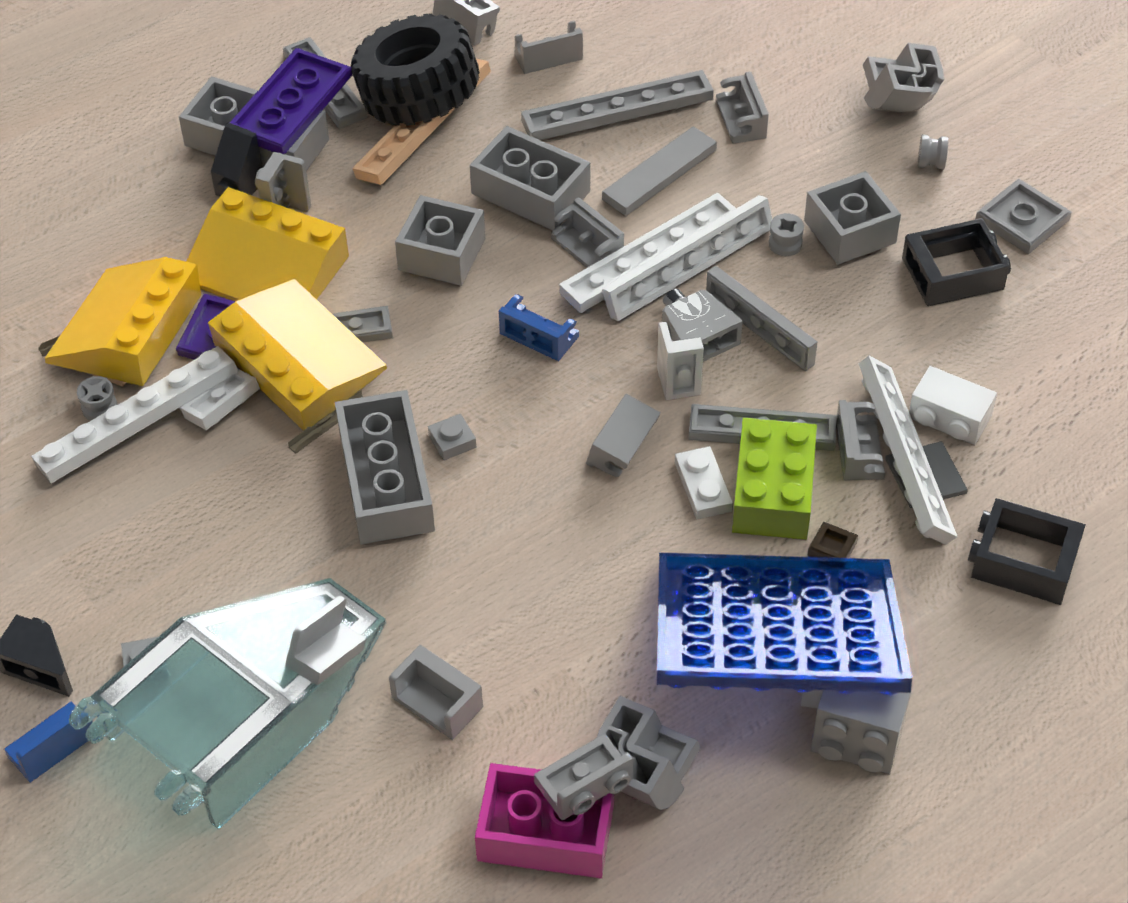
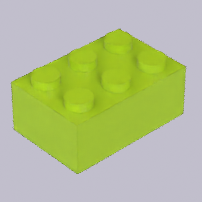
[732,418,817,540]

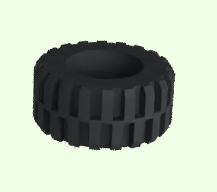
[351,13,480,126]

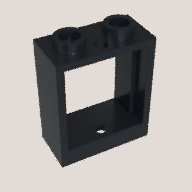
[902,218,1011,307]
[968,498,1086,605]

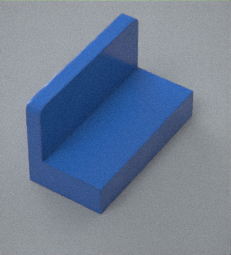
[4,701,97,783]

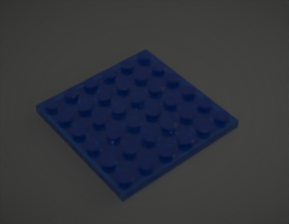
[656,552,912,695]

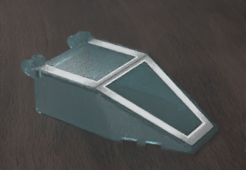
[68,578,386,829]

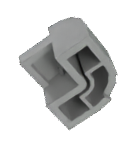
[863,43,944,112]
[597,696,701,810]

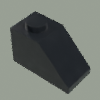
[211,122,262,197]
[0,614,73,697]

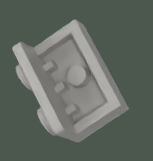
[255,152,311,212]
[534,734,634,820]

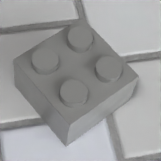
[804,171,901,265]
[395,195,485,286]
[811,669,911,774]

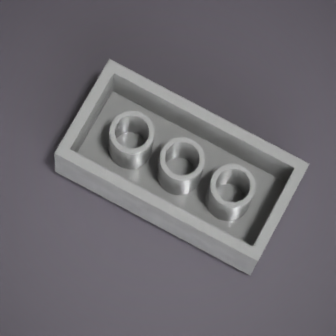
[179,76,329,171]
[335,390,435,544]

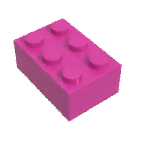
[475,763,614,879]

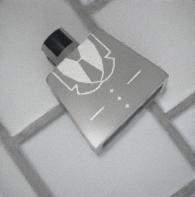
[662,288,742,362]

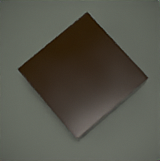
[807,521,858,570]

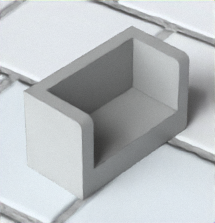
[389,645,483,740]

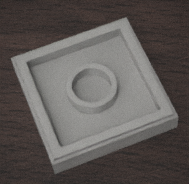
[975,178,1072,254]

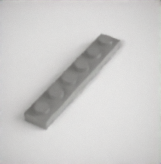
[521,70,714,140]

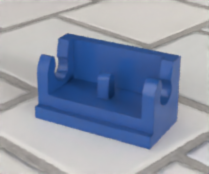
[498,294,579,362]

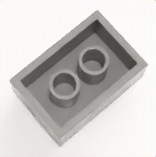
[470,126,590,230]

